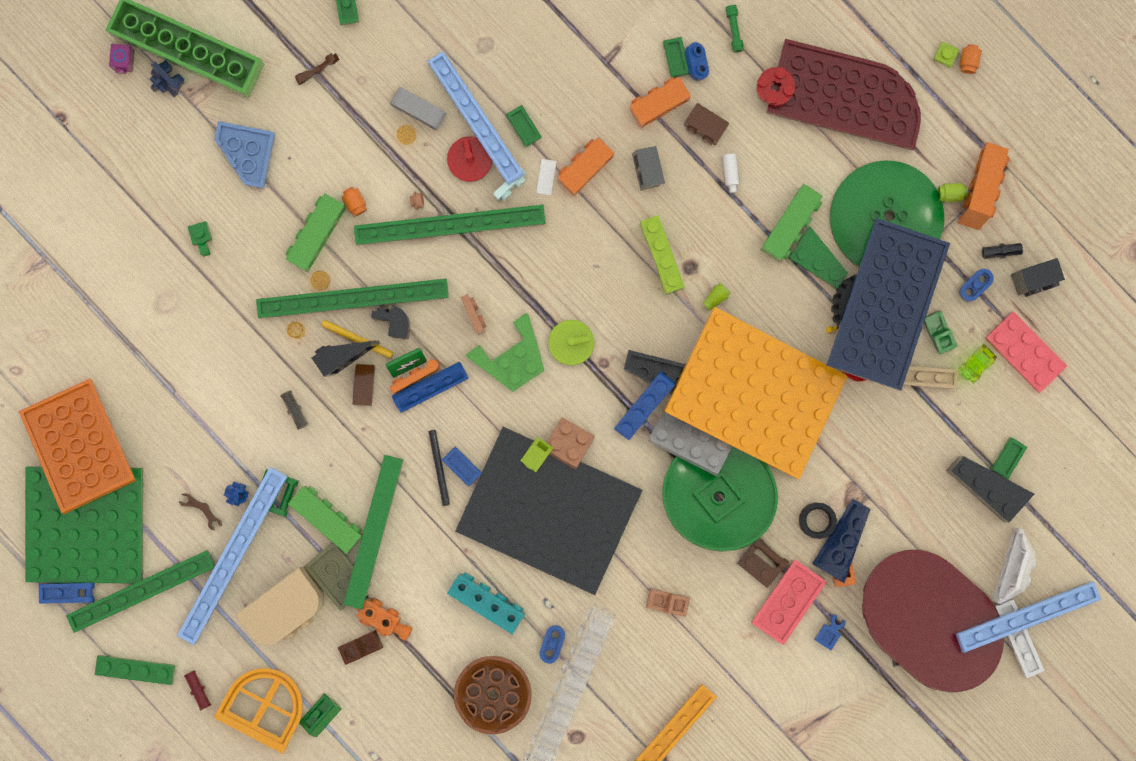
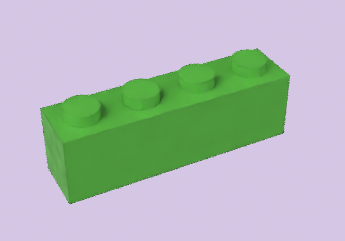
[760,183,823,262]
[285,193,347,272]
[288,486,363,554]

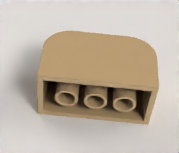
[235,566,324,645]

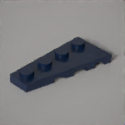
[812,499,871,583]

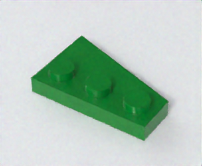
[788,226,848,289]

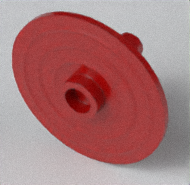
[447,136,493,182]

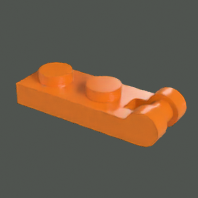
[390,359,440,394]

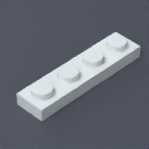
[995,599,1045,678]

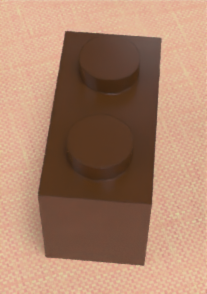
[684,103,729,146]

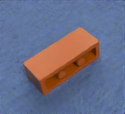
[629,77,691,128]
[558,137,614,196]

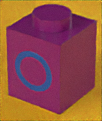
[109,44,135,74]

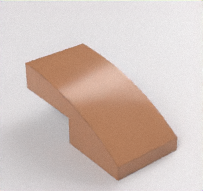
[646,589,690,617]

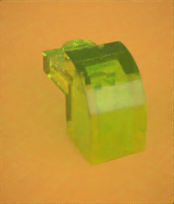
[958,343,997,384]

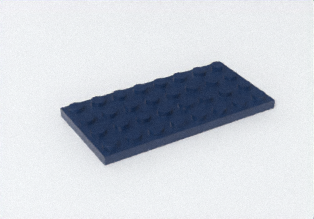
[826,218,950,391]

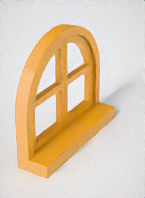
[214,668,303,754]

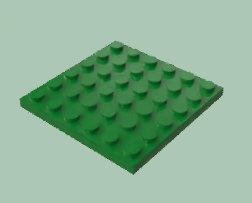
[25,466,143,584]

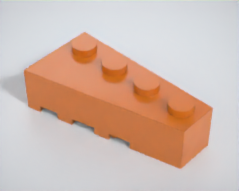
[957,142,1010,230]

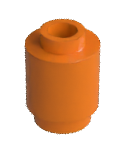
[959,44,982,74]
[341,187,367,217]

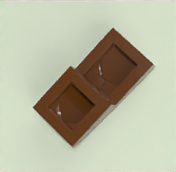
[352,364,375,406]
[337,630,383,665]

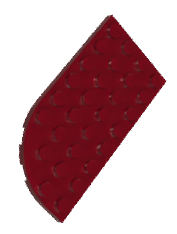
[766,39,921,150]

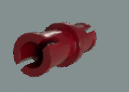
[184,670,211,711]

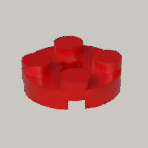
[756,67,795,107]

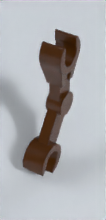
[295,53,340,85]
[179,493,222,530]

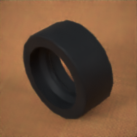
[799,502,837,539]

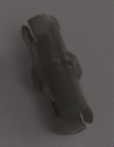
[280,390,309,430]

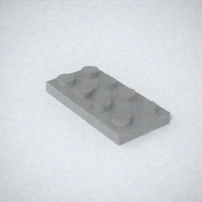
[648,412,732,476]

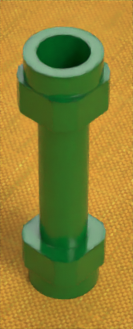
[725,5,744,53]

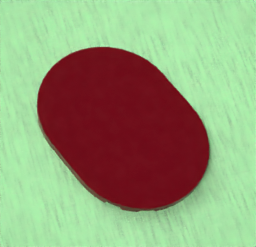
[862,550,1004,693]

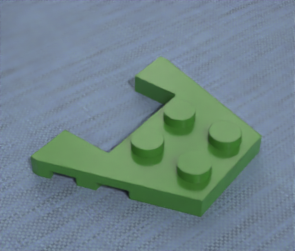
[466,313,544,392]

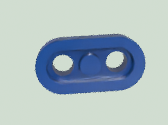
[685,42,709,81]
[959,269,994,302]
[540,625,565,664]

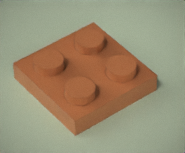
[461,294,487,335]
[547,417,595,470]

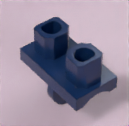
[150,60,184,97]

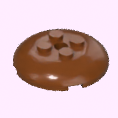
[454,656,532,734]

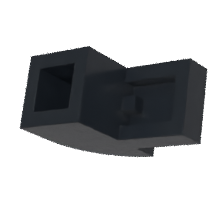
[371,305,411,340]

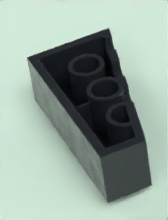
[623,350,686,395]
[946,456,1035,523]

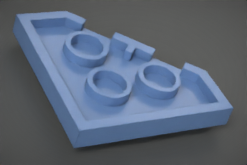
[214,121,276,189]

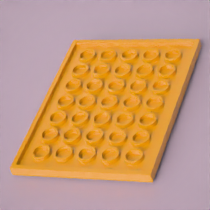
[663,307,847,479]

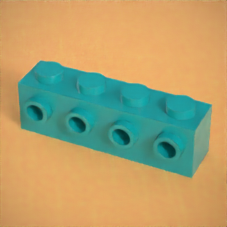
[447,572,525,635]

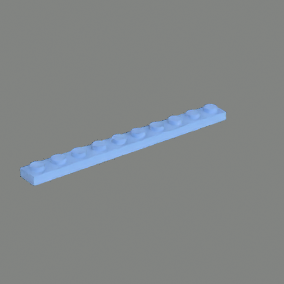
[177,467,288,645]

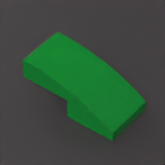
[924,310,958,354]

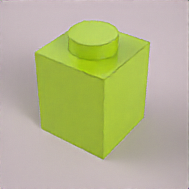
[521,437,553,472]

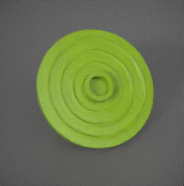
[549,320,594,365]

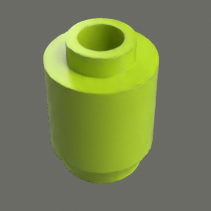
[938,183,967,203]

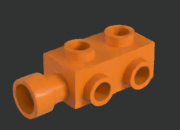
[357,597,413,641]

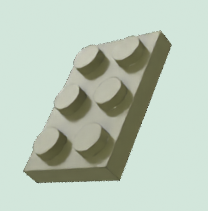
[304,542,371,611]

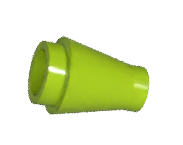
[703,283,731,311]

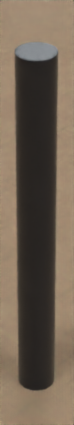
[428,430,450,506]

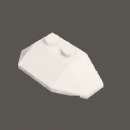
[992,528,1036,604]

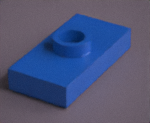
[442,446,482,487]

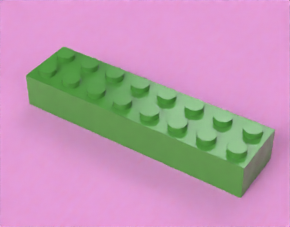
[105,0,265,98]

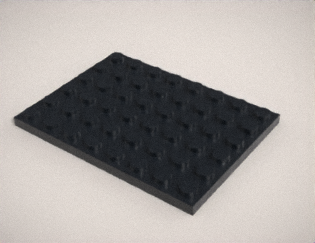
[455,427,642,595]

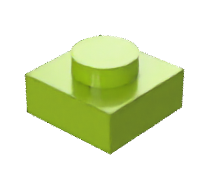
[933,42,959,68]

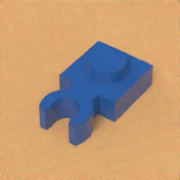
[814,614,846,651]

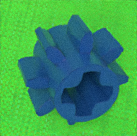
[224,481,249,507]

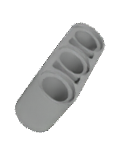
[390,87,447,130]

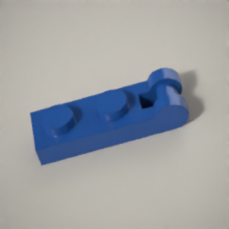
[39,583,95,604]

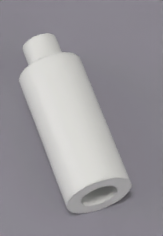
[722,154,740,193]

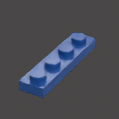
[392,361,469,413]
[614,371,675,440]

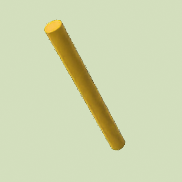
[322,320,394,359]

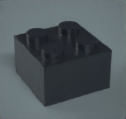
[1011,258,1065,297]

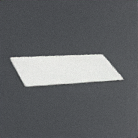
[536,159,557,195]

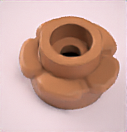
[410,191,424,210]

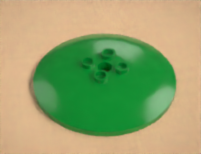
[830,160,945,267]
[662,447,778,552]

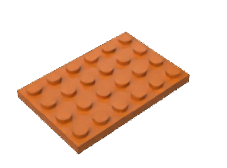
[19,378,136,514]

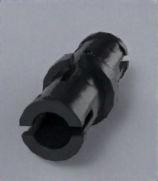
[982,243,1023,259]

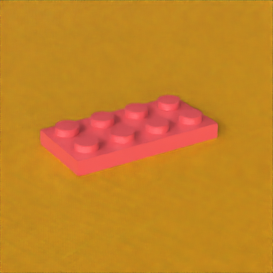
[985,311,1067,393]
[751,559,827,645]

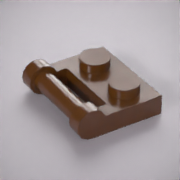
[737,538,789,588]

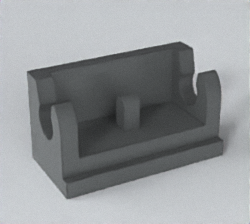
[632,146,665,191]

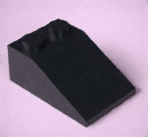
[311,340,380,377]

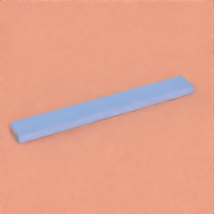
[427,51,524,185]
[956,581,1101,653]

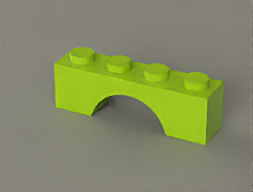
[639,215,685,296]

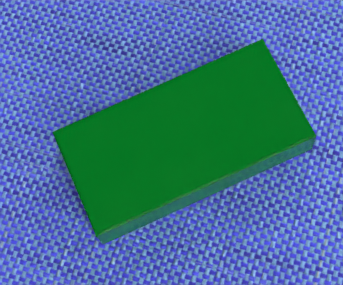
[663,37,689,78]
[506,105,542,147]
[990,437,1027,479]

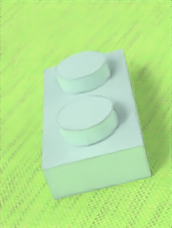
[493,167,526,202]

